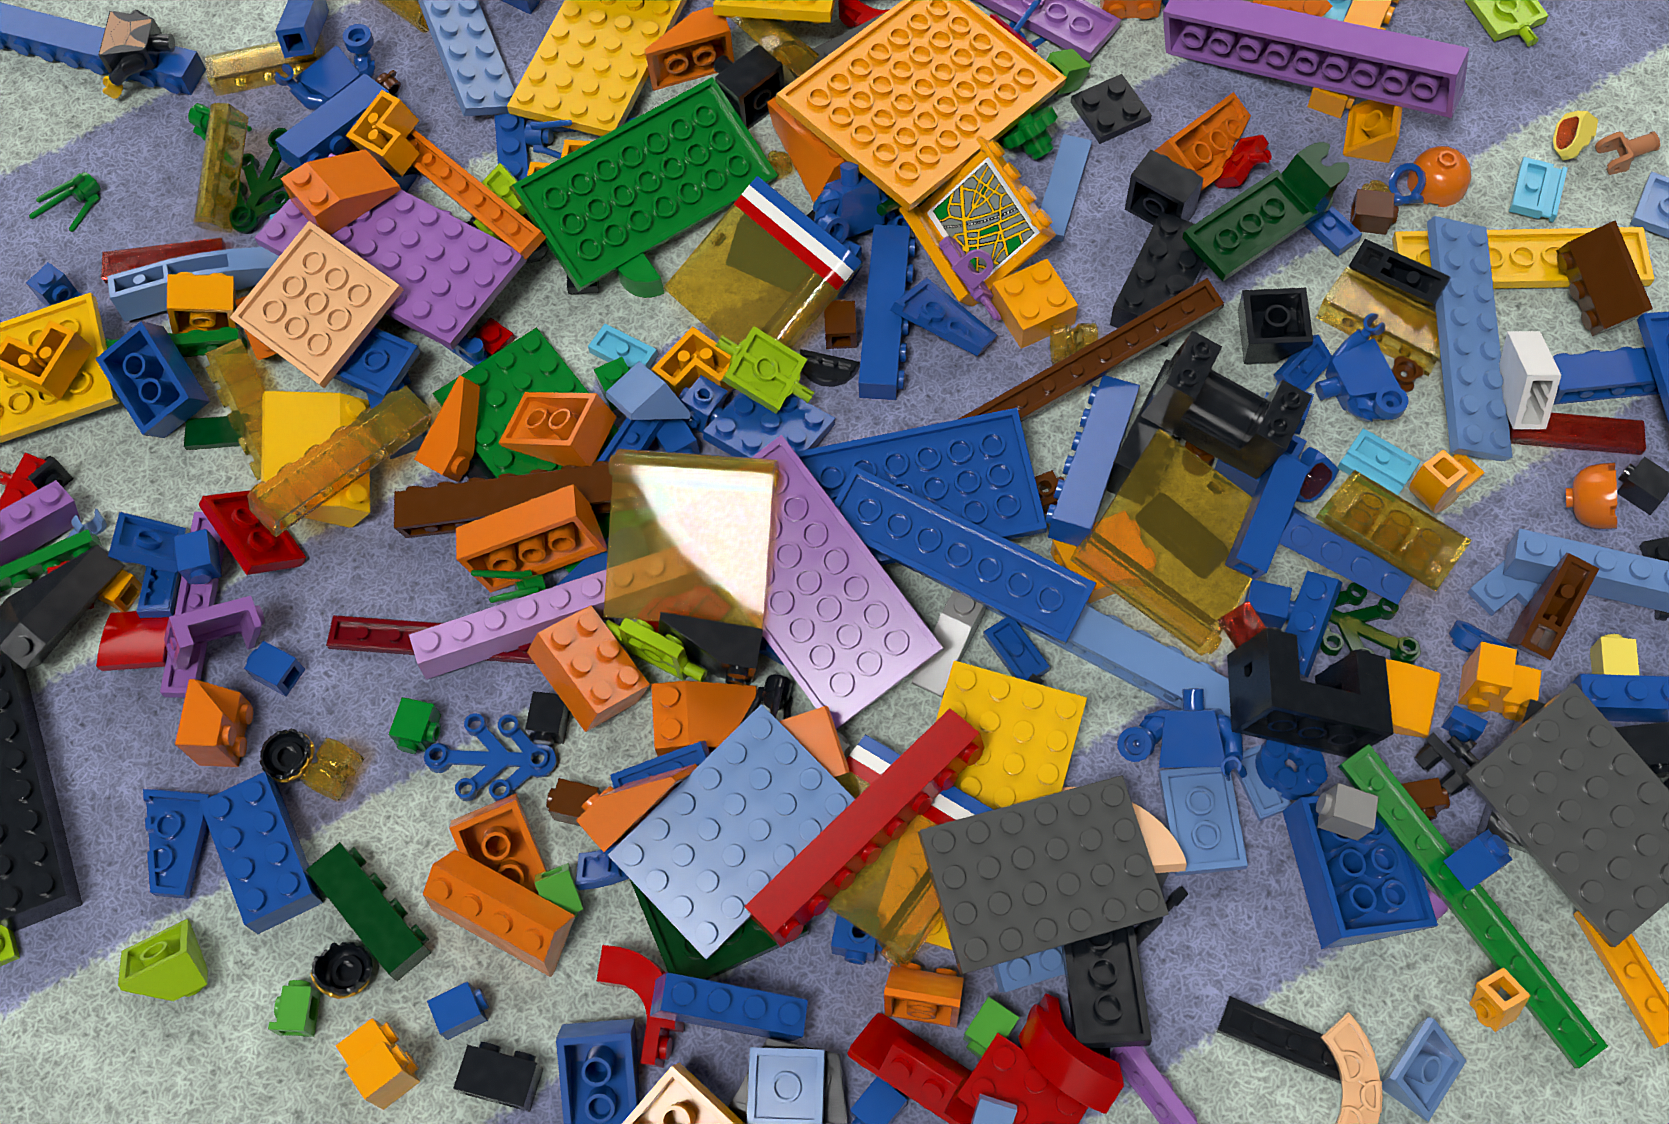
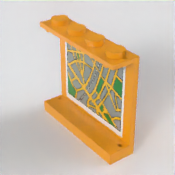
[899,136,1056,307]

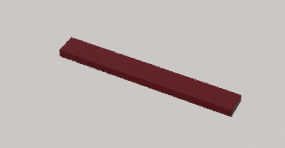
[326,615,535,664]

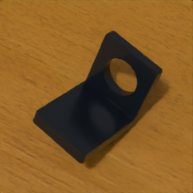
[28,456,74,489]

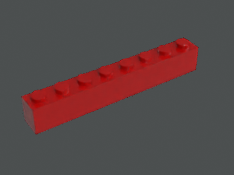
[744,708,985,948]

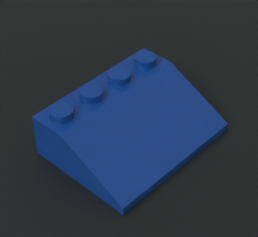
[1282,795,1438,949]

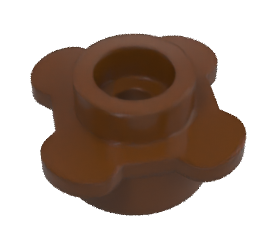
[375,70,401,95]
[1391,356,1423,392]

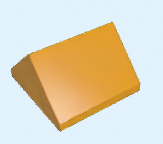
[1343,99,1403,163]

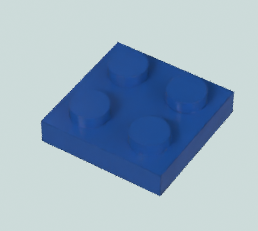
[334,327,420,402]
[108,512,186,573]

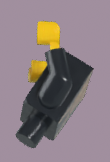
[98,10,175,99]

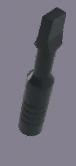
[1134,886,1188,947]

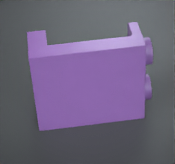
[164,596,265,670]

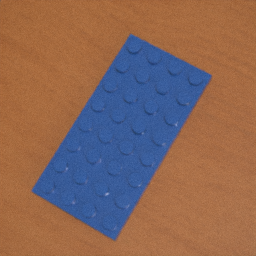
[795,408,1047,565]

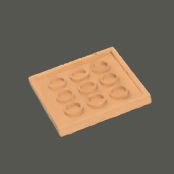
[230,221,404,388]

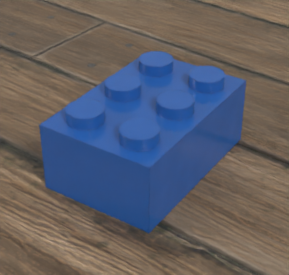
[96,321,211,438]

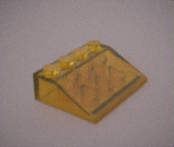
[1315,470,1472,592]

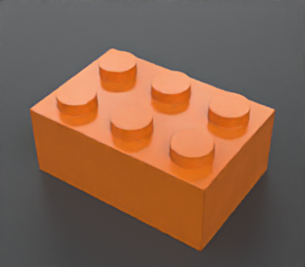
[527,605,650,732]

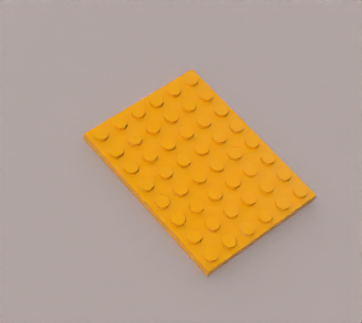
[775,0,1067,212]

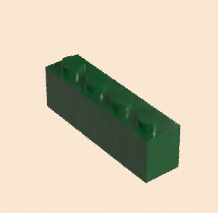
[306,842,431,982]

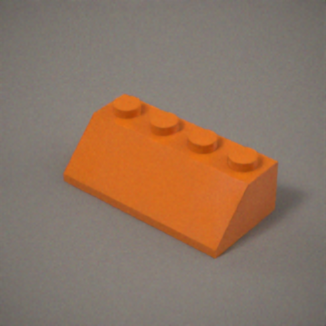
[456,484,607,593]
[423,849,575,977]

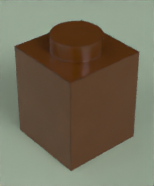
[1350,189,1399,235]
[824,299,857,349]
[546,778,601,827]

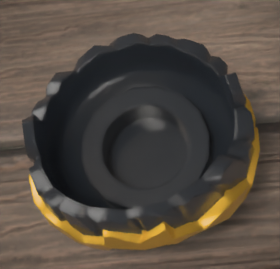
[259,728,315,783]
[310,942,373,999]

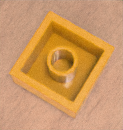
[991,258,1078,349]
[167,272,237,334]

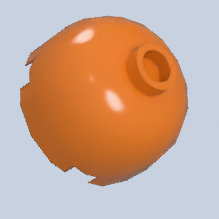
[1407,146,1472,207]
[1566,463,1617,529]

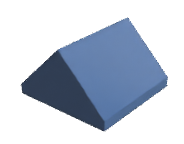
[606,361,691,420]
[1380,1017,1466,1122]

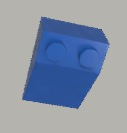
[556,1018,640,1124]

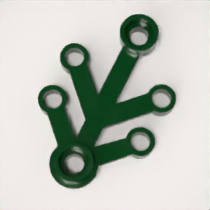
[226,128,294,233]
[1295,582,1421,665]

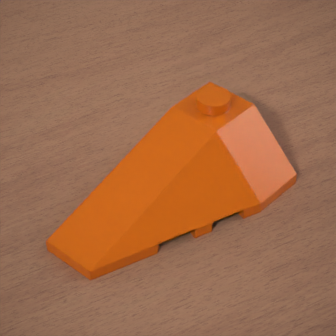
[1154,92,1251,191]

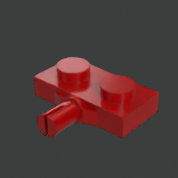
[1213,135,1272,188]
[0,452,46,510]

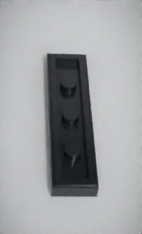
[1216,996,1341,1084]

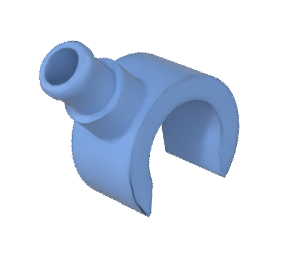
[65,509,107,539]

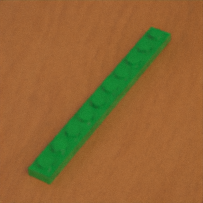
[1338,744,1608,1069]

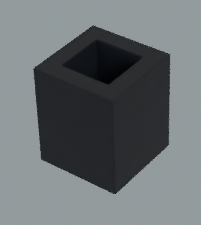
[1617,456,1669,515]
[525,691,570,747]

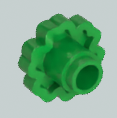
[999,106,1058,160]

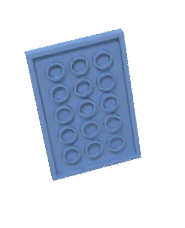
[608,704,855,960]

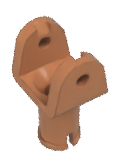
[1595,131,1661,175]

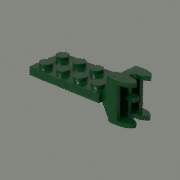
[1182,142,1350,281]

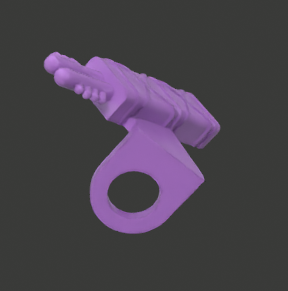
[939,236,1001,321]

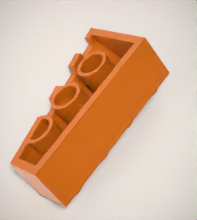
[767,97,862,204]

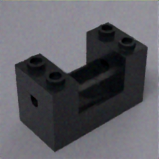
[1141,330,1312,480]
[1227,627,1394,758]

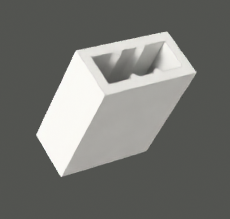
[1499,331,1561,429]

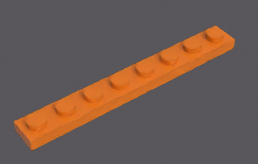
[406,128,546,260]

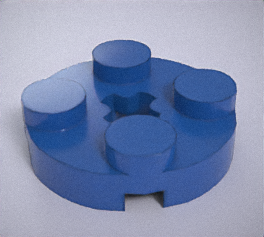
[1255,740,1328,800]

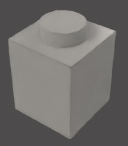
[1316,783,1378,841]

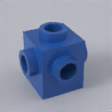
[678,375,728,433]
[831,909,886,965]

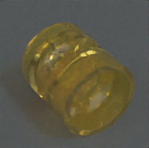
[1050,323,1098,365]
[300,737,364,802]

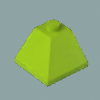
[118,918,208,1002]

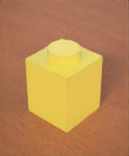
[1590,634,1640,676]

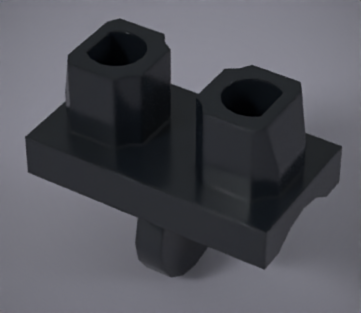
[1414,732,1479,798]

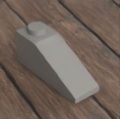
[912,590,986,698]

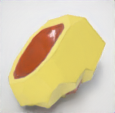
[1553,111,1598,161]

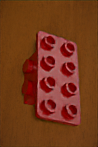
[847,1013,974,1124]

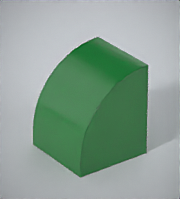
[617,253,664,298]

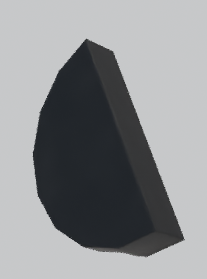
[800,349,860,387]

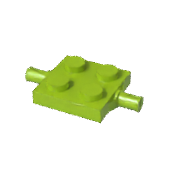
[1465,0,1549,47]
[715,326,814,414]
[605,617,708,682]

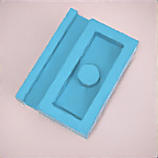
[1509,157,1568,223]
[1338,428,1420,501]

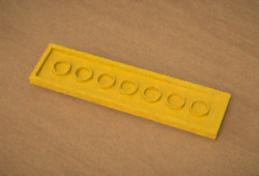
[1392,227,1655,289]

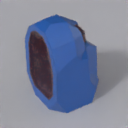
[1296,447,1339,502]

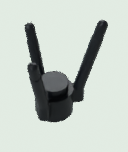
[740,674,793,724]

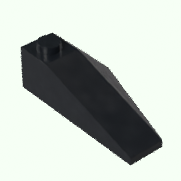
[0,544,125,670]

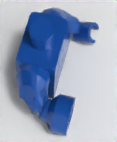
[275,24,375,110]
[812,162,909,244]
[1315,313,1409,423]
[1117,688,1247,781]

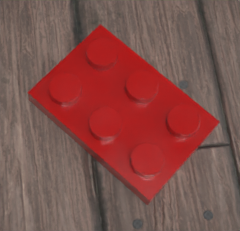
[198,489,306,575]
[956,1033,1088,1124]

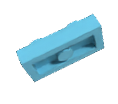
[588,324,658,370]

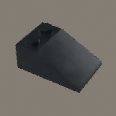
[658,612,763,686]

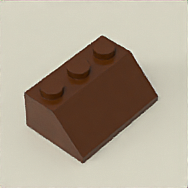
[1556,220,1653,336]

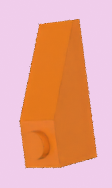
[414,375,480,483]

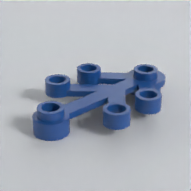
[424,713,557,802]

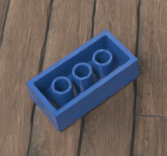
[199,772,323,935]

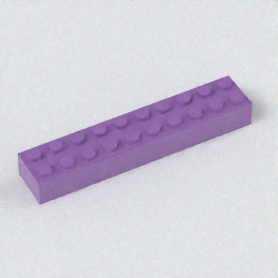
[1163,0,1469,118]

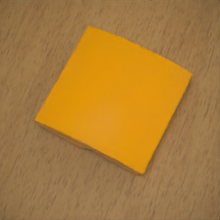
[1386,659,1441,738]

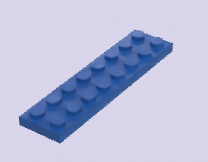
[834,466,1096,645]

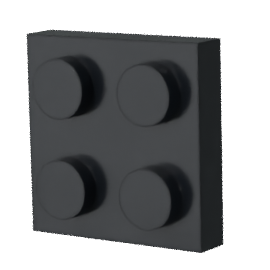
[1070,74,1152,144]

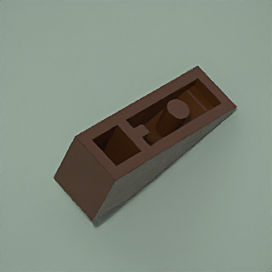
[1506,553,1599,661]

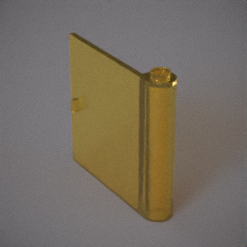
[1070,428,1252,656]
[604,449,779,629]

